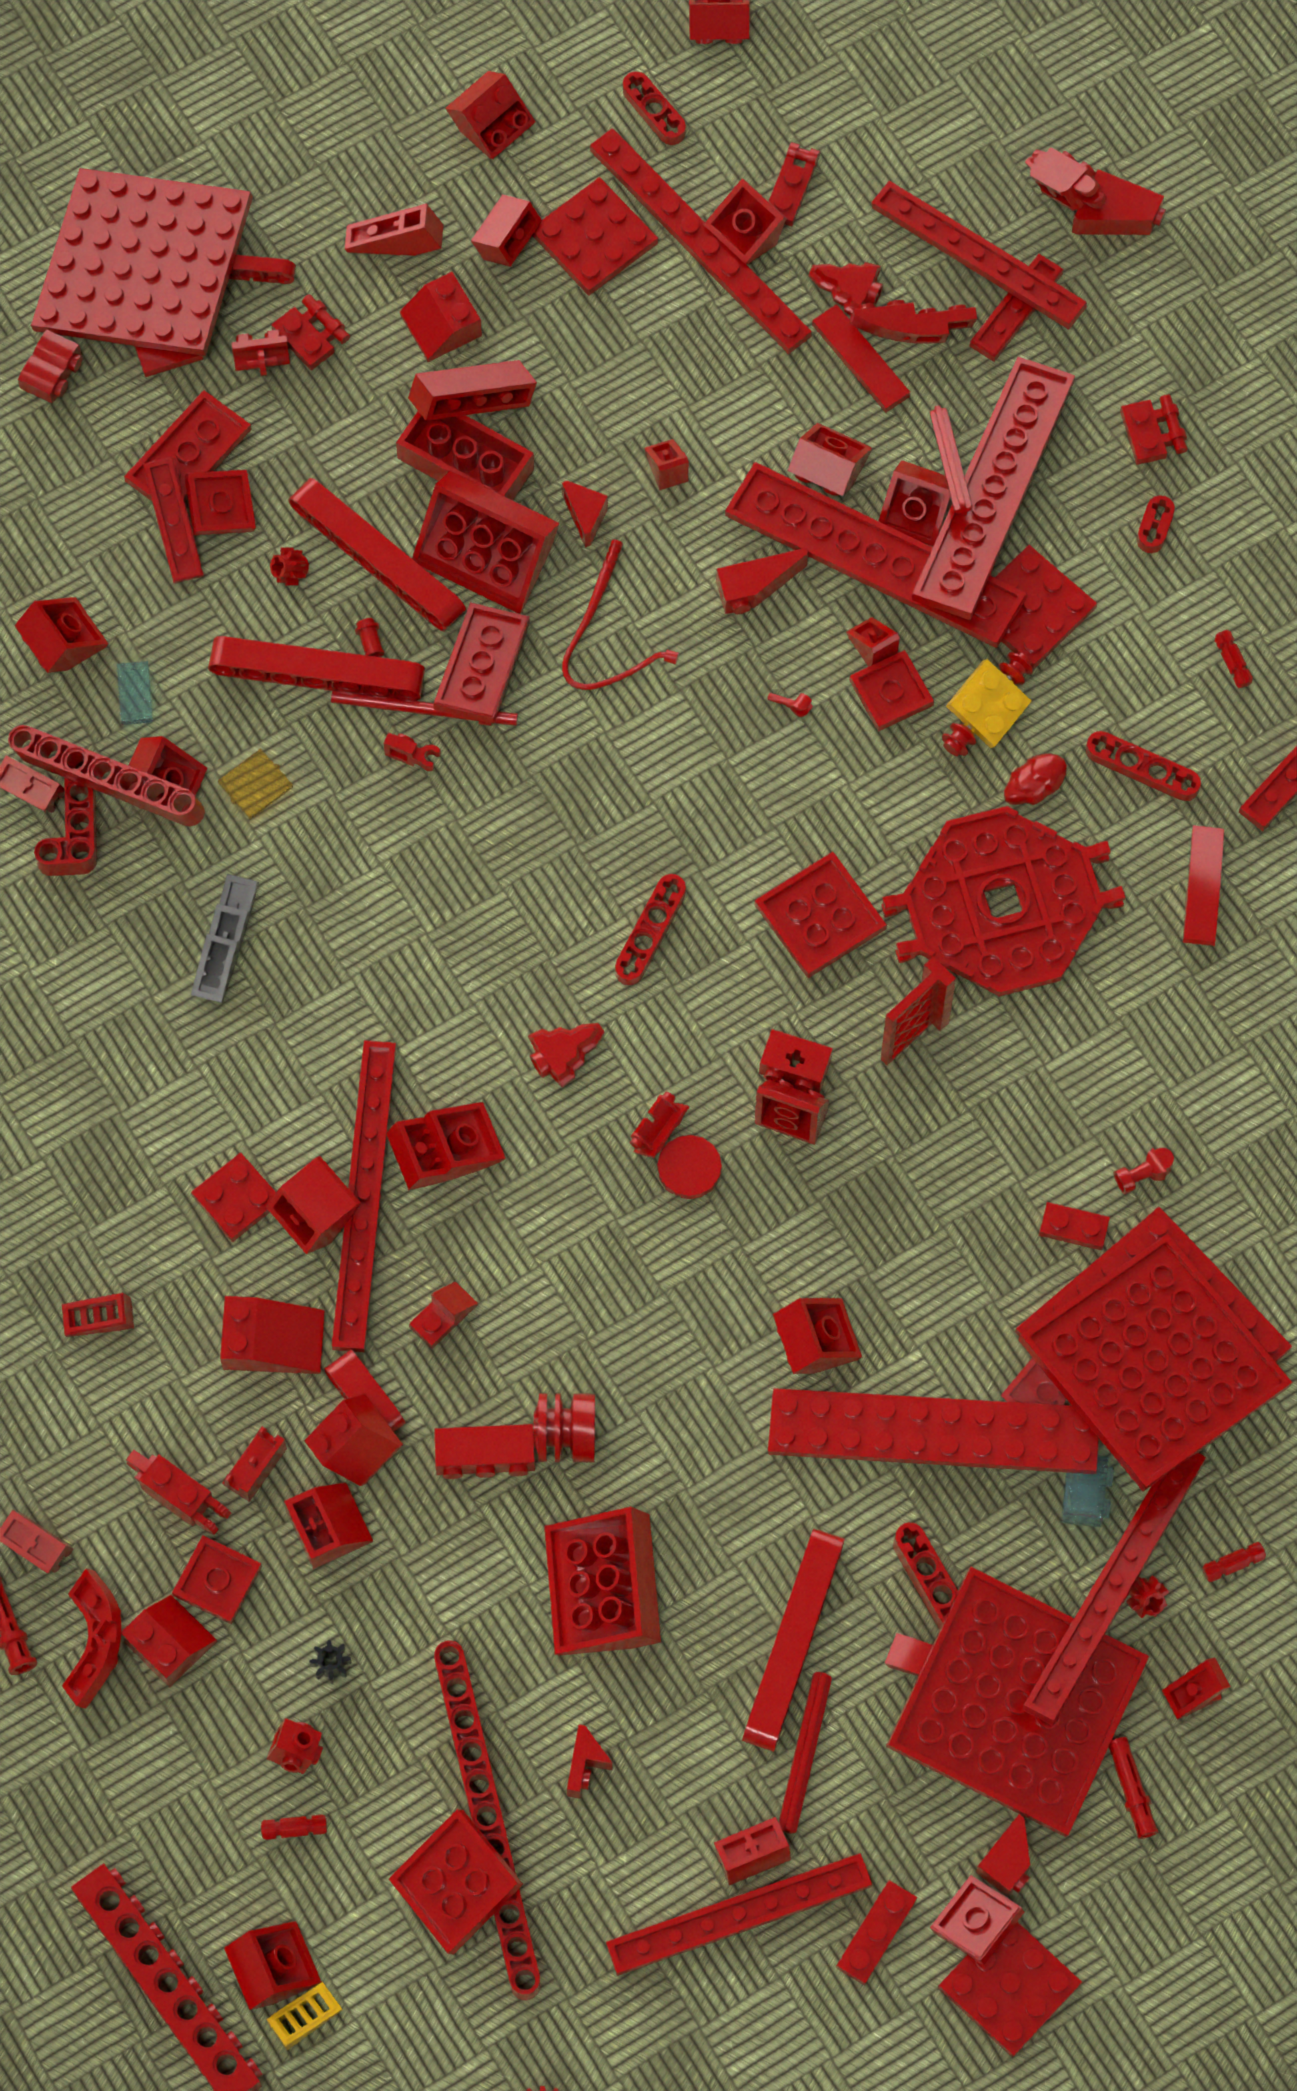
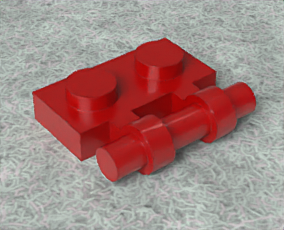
[271,294,350,371]
[1120,394,1188,465]

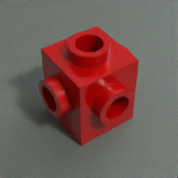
[267,1718,323,1774]

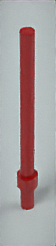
[331,690,518,726]

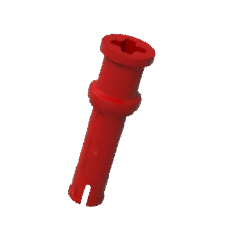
[0,1576,38,1675]

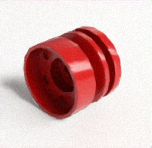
[534,1393,595,1463]

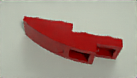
[850,300,977,344]

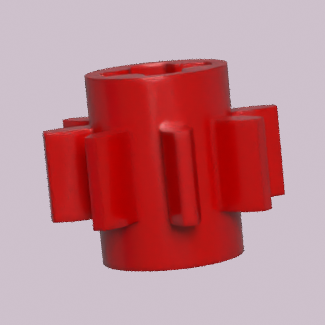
[270,547,309,586]
[1126,1575,1169,1618]

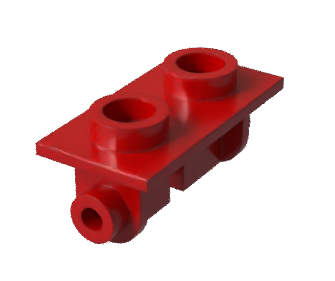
[630,1091,689,1158]

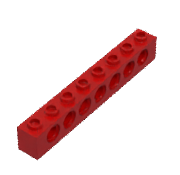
[71,1863,263,2091]

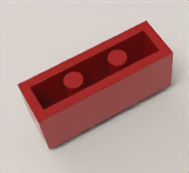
[434,1424,535,1479]

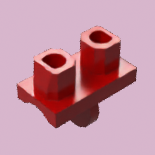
[232,330,290,376]

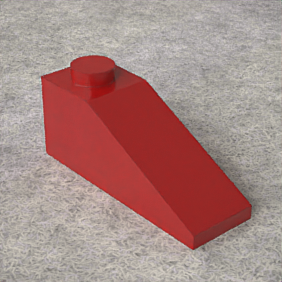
[344,203,444,256]
[716,548,808,614]

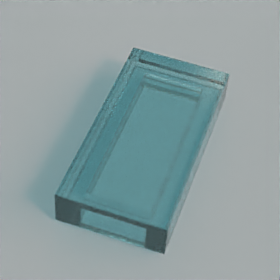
[117,661,153,725]

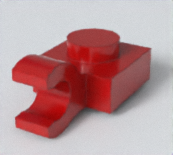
[383,732,441,771]

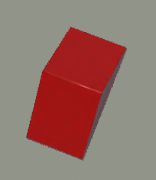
[644,439,689,491]
[562,480,608,548]
[846,617,900,667]

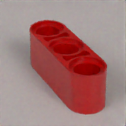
[324,1350,406,1432]

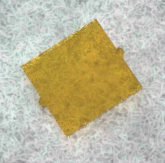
[218,748,293,820]

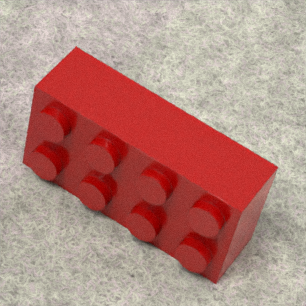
[396,411,534,500]

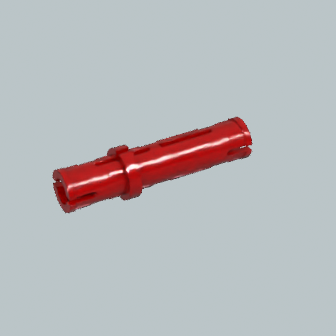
[1108,1737,1159,1839]

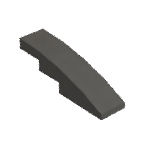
[191,874,259,1003]

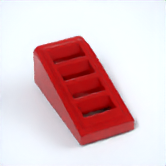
[62,1293,134,1337]

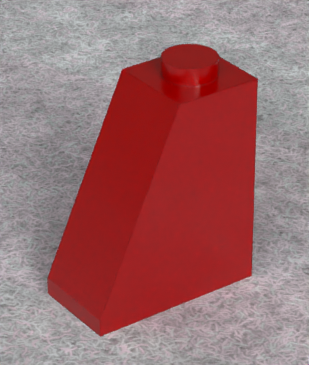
[1072,169,1166,235]

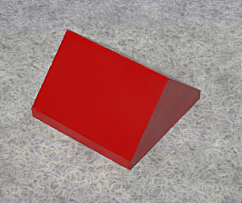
[703,178,786,264]

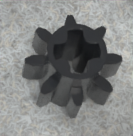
[309,1640,352,1684]

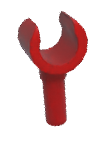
[768,693,813,717]

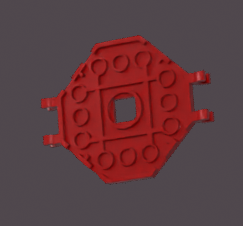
[881,806,1126,997]

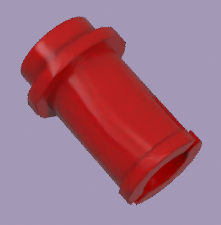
[355,618,385,657]

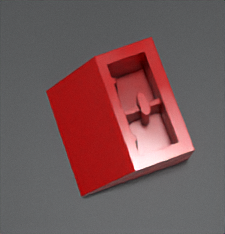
[445,71,536,159]
[266,1156,361,1254]
[284,1482,373,1569]

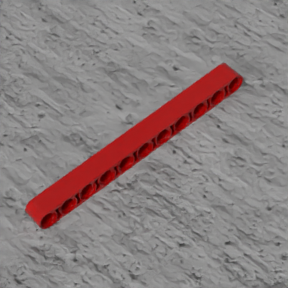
[434,1640,541,2000]

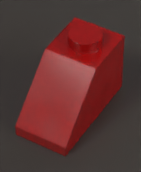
[976,1814,1031,1898]

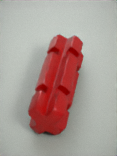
[1215,630,1253,688]
[1202,1542,1266,1582]
[261,1814,327,1840]

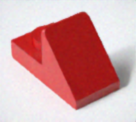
[409,1282,478,1349]
[1162,1657,1231,1719]
[567,1724,613,1799]

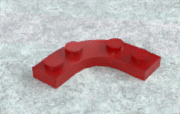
[62,1568,122,1709]

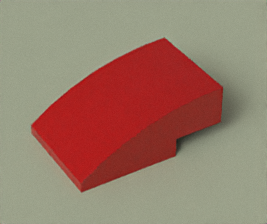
[386,1102,506,1190]

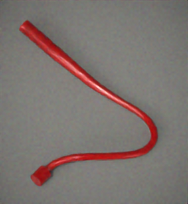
[562,539,679,690]

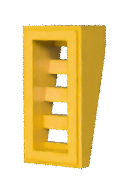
[266,1982,342,2050]

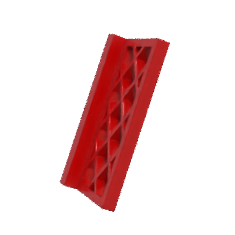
[881,957,956,1065]

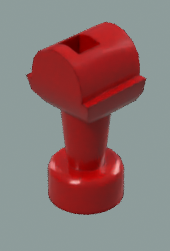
[1113,1148,1174,1195]

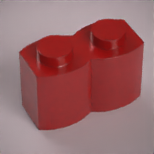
[18,330,83,403]

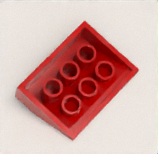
[412,471,560,614]
[544,1506,661,1656]

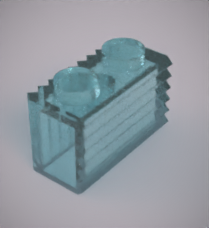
[1061,1455,1114,1527]

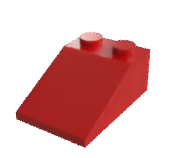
[755,1079,829,1145]
[220,1296,325,1374]

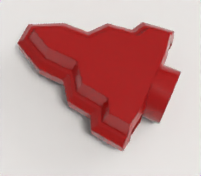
[809,262,883,315]
[528,1023,605,1088]

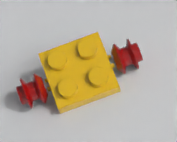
[942,652,1033,756]

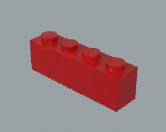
[408,360,537,421]

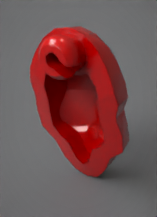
[1004,753,1067,805]

